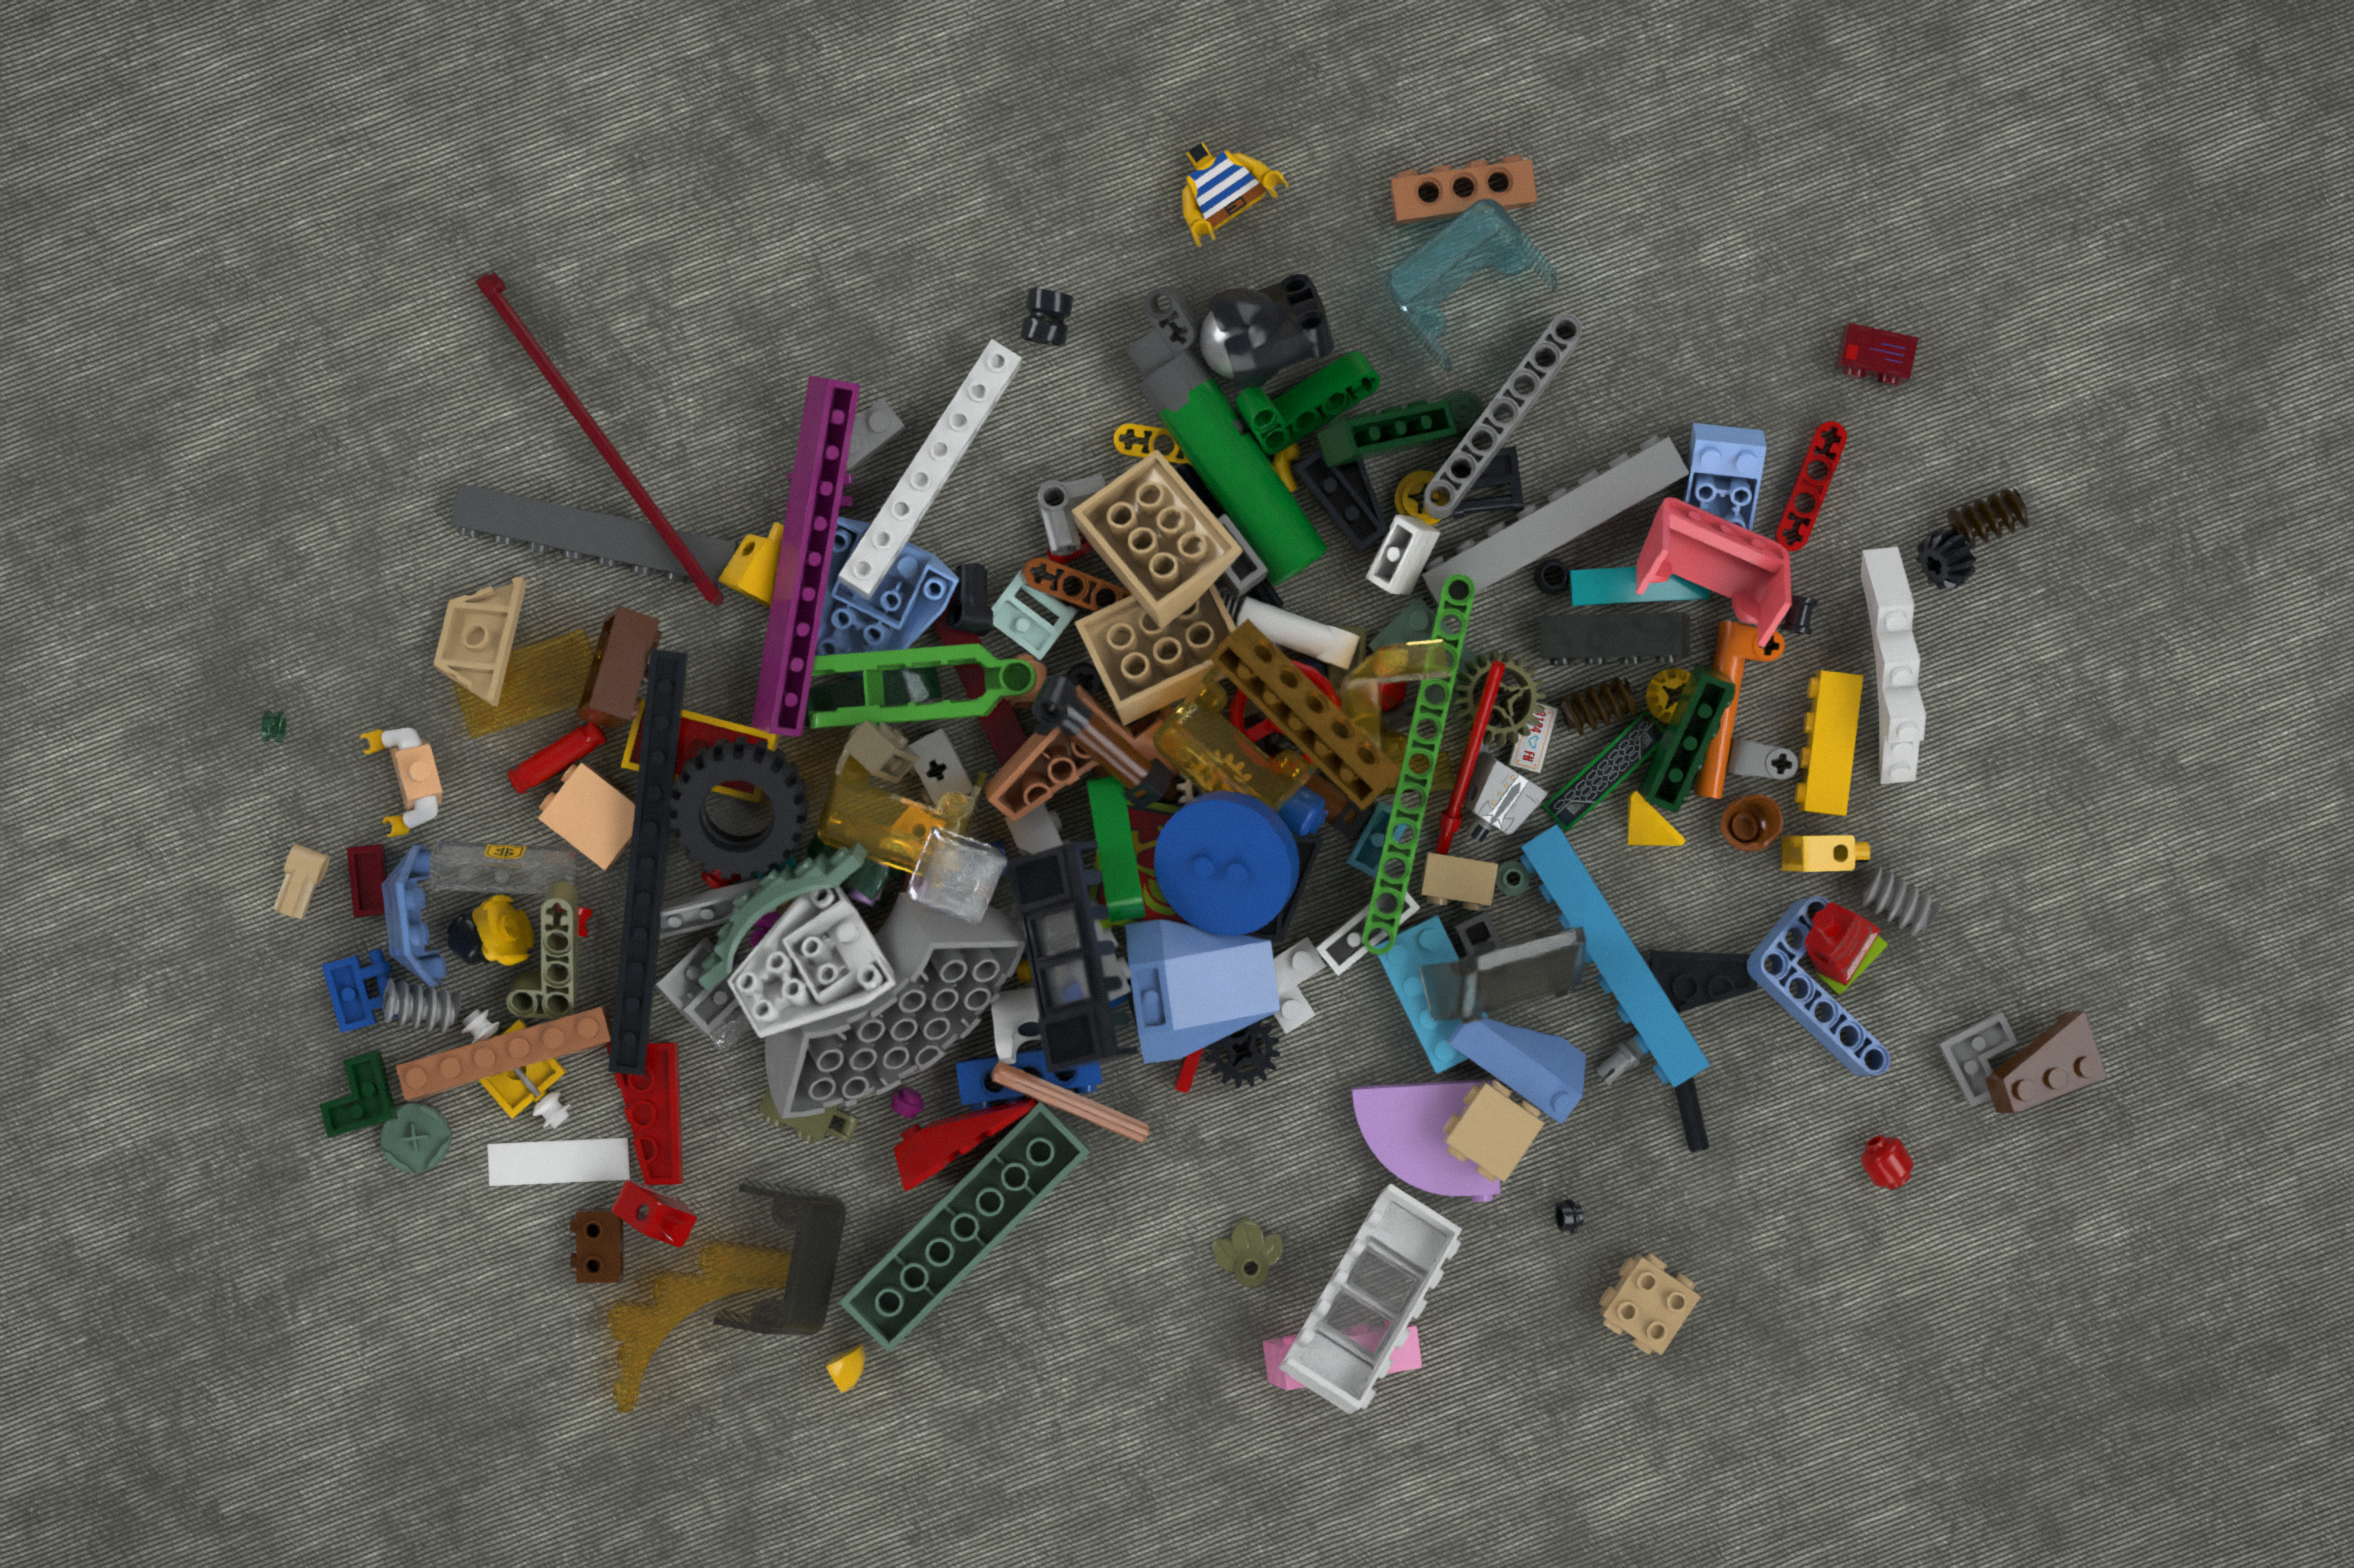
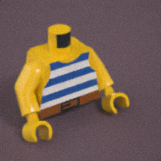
[1182,142,1289,247]

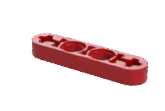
[1774,421,1847,552]

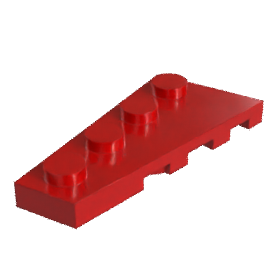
[606,1042,684,1185]

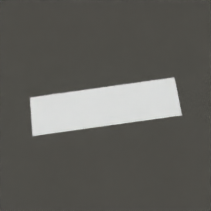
[487,1138,630,1186]

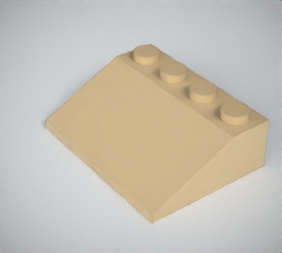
[1072,449,1243,629]
[1074,583,1237,726]

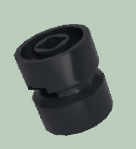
[1020,288,1074,347]

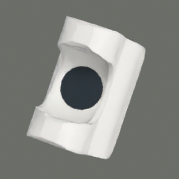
[991,988,1062,1064]

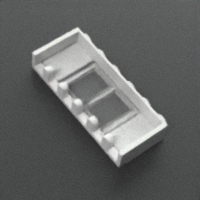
[1279,1183,1462,1415]

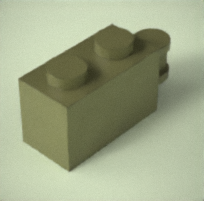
[758,1087,860,1143]

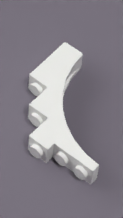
[1861,547,1926,784]

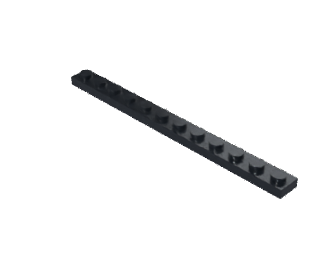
[608,648,688,1076]

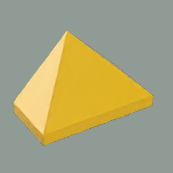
[1627,791,1686,846]

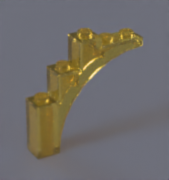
[607,1240,796,1413]

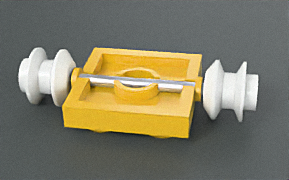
[461,1009,571,1129]

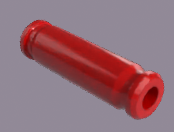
[507,721,607,794]

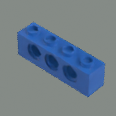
[955,1048,1103,1110]

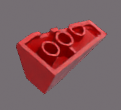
[893,1098,1038,1192]

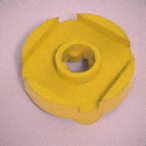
[472,894,534,966]

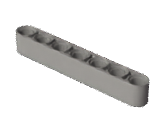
[1423,314,1582,519]

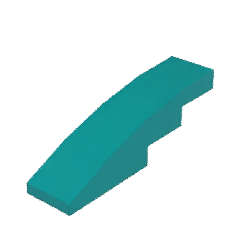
[1569,567,1710,606]

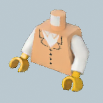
[360,728,443,838]

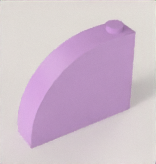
[1351,1078,1501,1202]

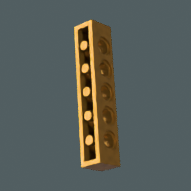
[1209,619,1402,810]

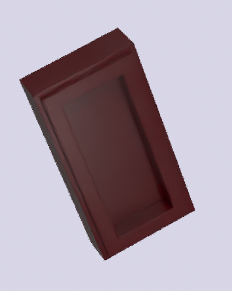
[347,844,388,918]

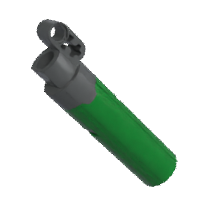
[1126,286,1328,586]

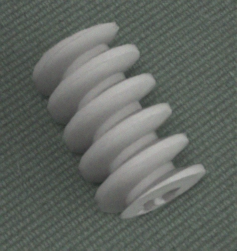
[1861,866,1941,936]
[382,978,461,1035]

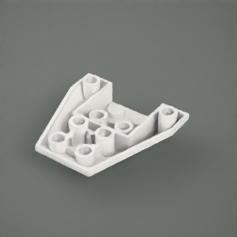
[727,885,896,1038]

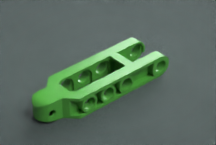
[809,644,1037,729]

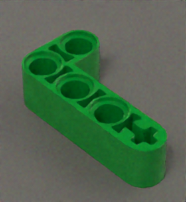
[1236,351,1381,454]
[1087,776,1146,923]

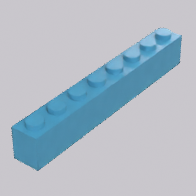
[1520,824,1710,1088]

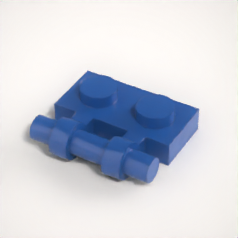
[322,948,398,1033]

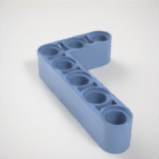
[1747,896,1890,1076]

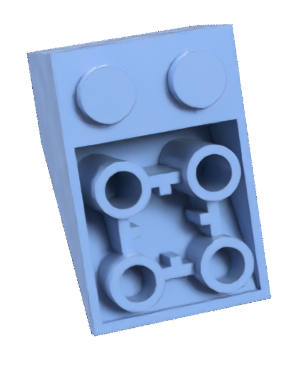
[1683,423,1767,531]

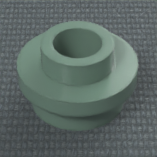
[1495,861,1531,896]

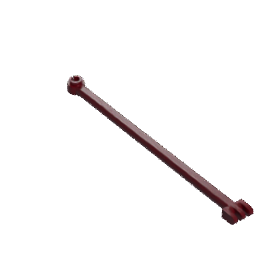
[475,272,724,606]

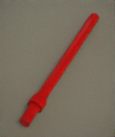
[1434,661,1506,855]

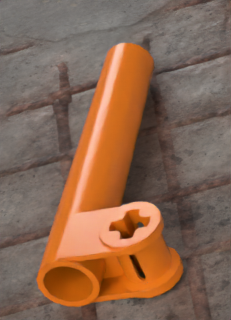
[1694,620,1785,799]

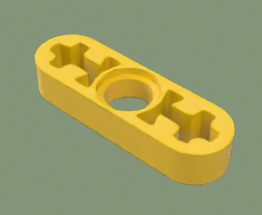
[1113,423,1192,466]

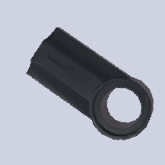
[947,563,994,637]

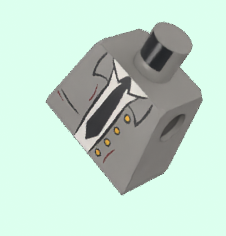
[1463,751,1548,843]

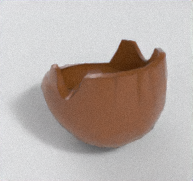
[1720,795,1783,852]

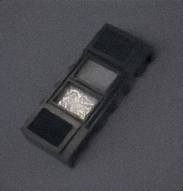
[1007,841,1138,1073]

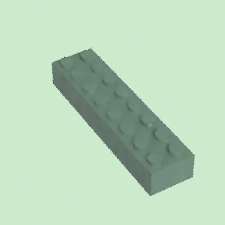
[839,1101,1091,1353]

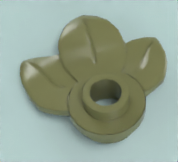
[1212,1217,1283,1288]

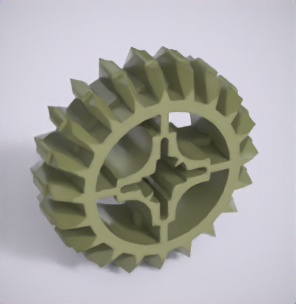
[1450,650,1546,747]

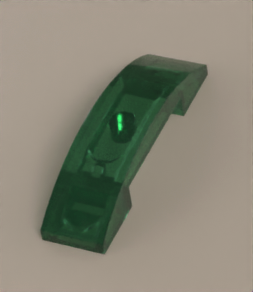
[804,667,943,726]

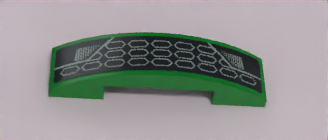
[1542,710,1665,832]

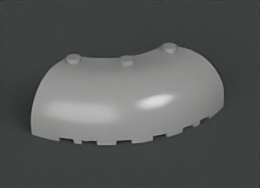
[765,892,1026,1119]

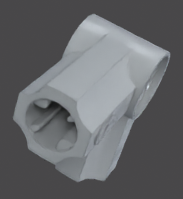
[1038,474,1106,557]

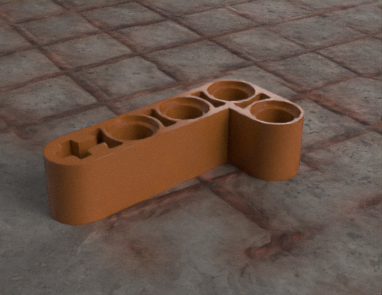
[1021,557,1132,613]

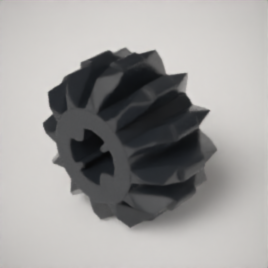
[1916,528,1977,590]

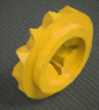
[1395,470,1449,526]
[1646,668,1691,724]

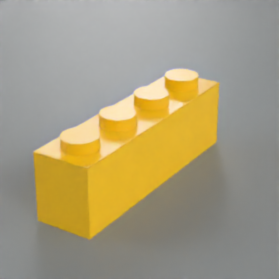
[1794,670,1864,816]

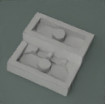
[654,937,740,1035]

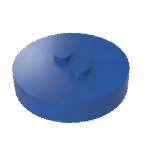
[1154,791,1299,936]

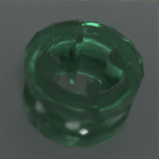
[261,711,287,743]

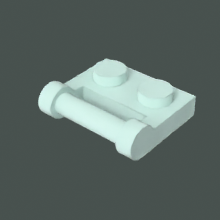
[992,570,1079,661]

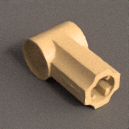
[273,844,330,919]

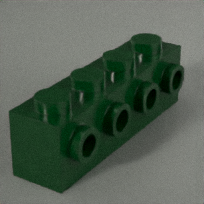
[1317,399,1457,468]
[1639,663,1736,813]

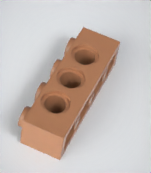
[1389,155,1537,226]

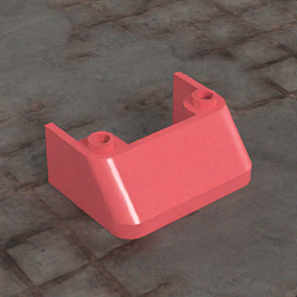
[1636,497,1792,647]

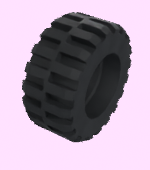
[669,737,809,880]

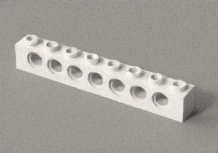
[838,339,1022,601]

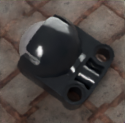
[1200,274,1334,390]

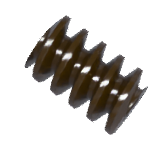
[1947,488,2029,549]
[1558,677,1637,736]

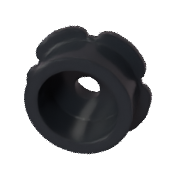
[1555,1199,1584,1234]

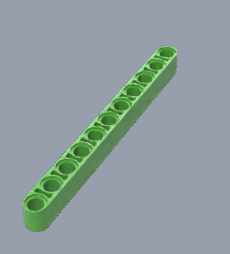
[1362,574,1475,955]

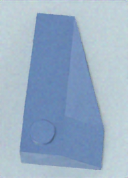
[1447,1013,1586,1124]

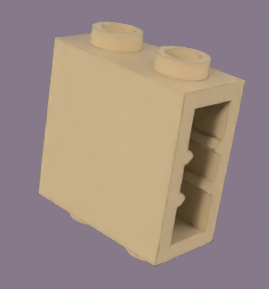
[1442,1080,1545,1183]
[1599,1253,1701,1356]

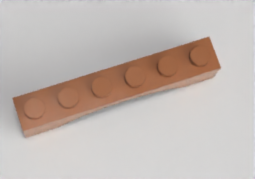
[396,1007,613,1101]

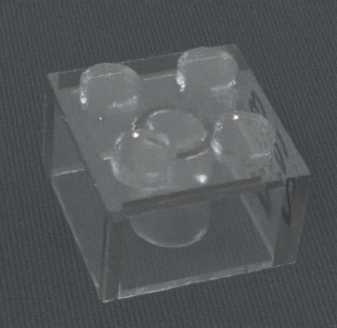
[906,826,1007,925]

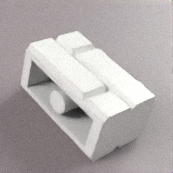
[1366,515,1441,595]

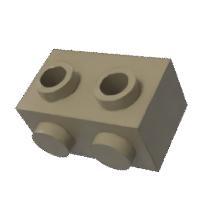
[843,720,920,784]

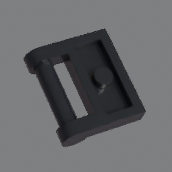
[1445,446,1524,519]

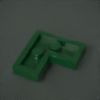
[319,1050,398,1138]

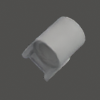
[1726,738,1798,780]

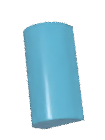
[1346,801,1407,878]

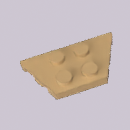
[433,577,527,707]

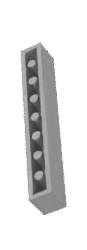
[1420,435,1690,608]

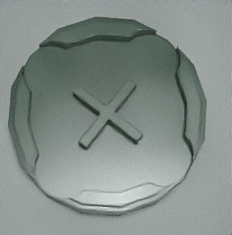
[380,1102,452,1173]

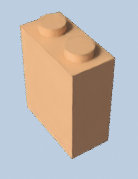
[538,762,636,870]

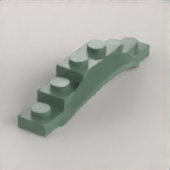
[698,842,868,991]

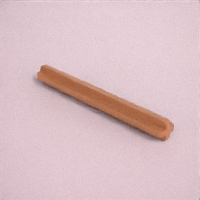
[991,1062,1150,1143]

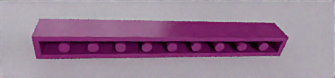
[751,375,860,737]

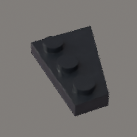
[1650,950,1757,1012]

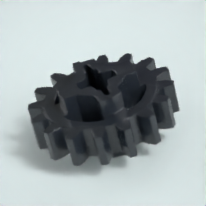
[1205,1020,1280,1088]

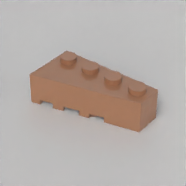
[984,684,1136,822]

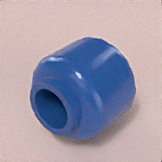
[1273,784,1328,837]

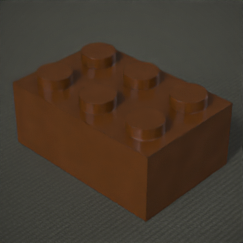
[575,606,662,730]

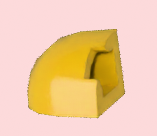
[826,1343,866,1393]

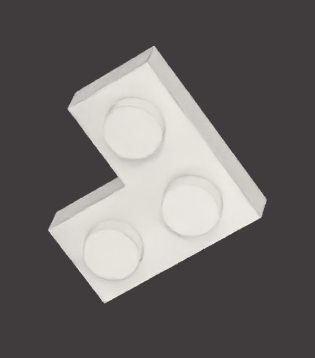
[1273,937,1326,1034]

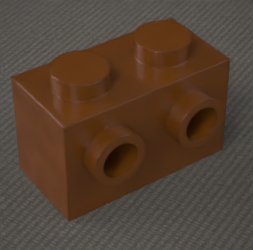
[570,1208,624,1283]

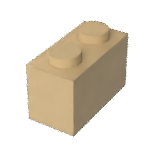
[1419,852,1498,911]

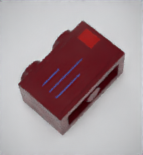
[1835,323,1919,387]

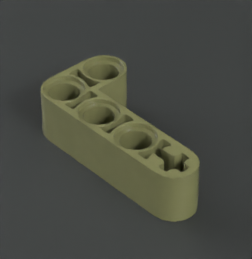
[506,881,579,1019]

